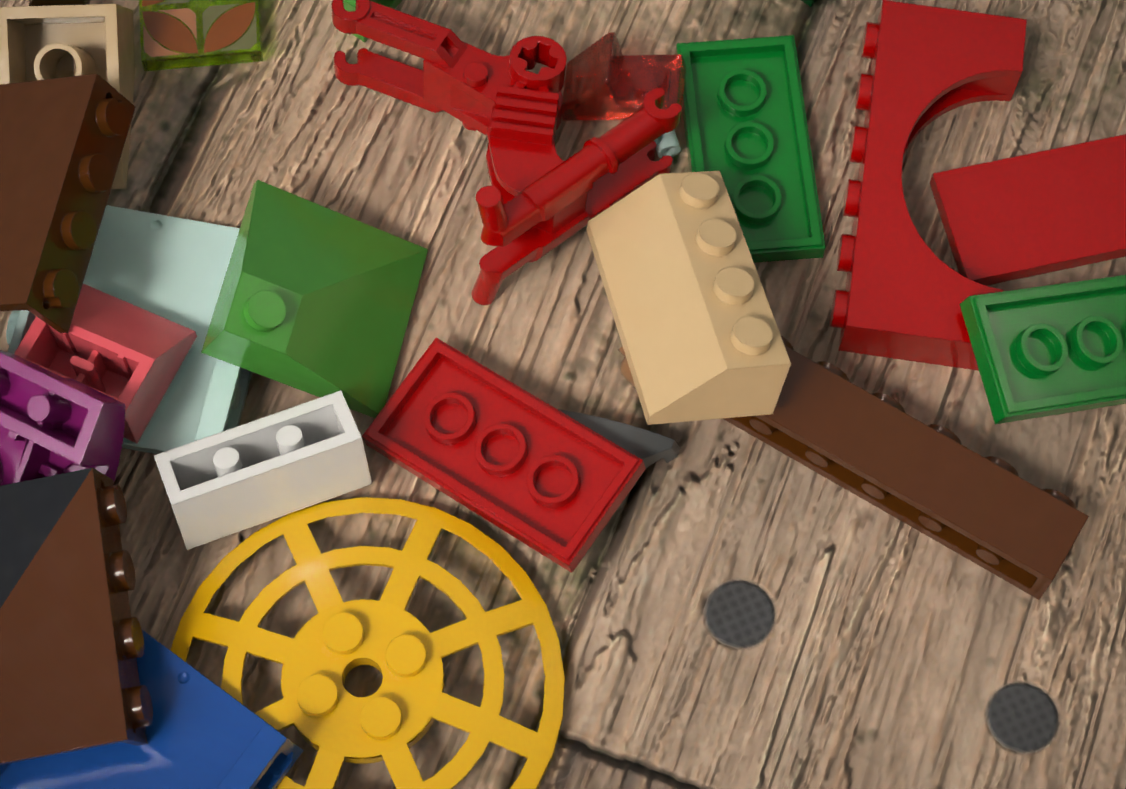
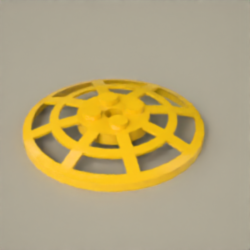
[170,497,565,789]

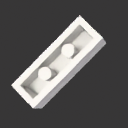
[154,390,372,550]

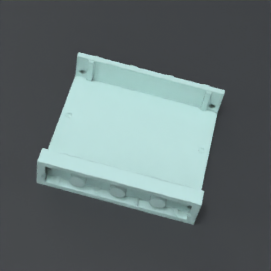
[6,205,253,454]

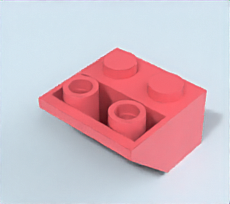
[14,284,197,443]

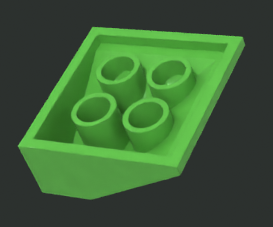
[201,180,428,418]

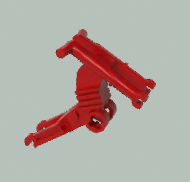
[332,0,682,305]

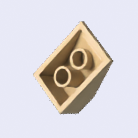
[0,4,135,190]

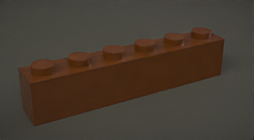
[723,336,1089,600]

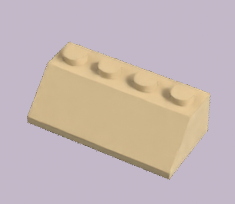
[586,171,791,425]

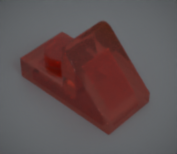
[561,32,686,121]

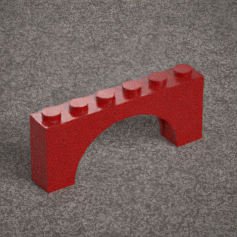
[830,0,1027,371]

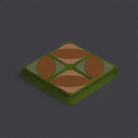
[139,0,263,71]

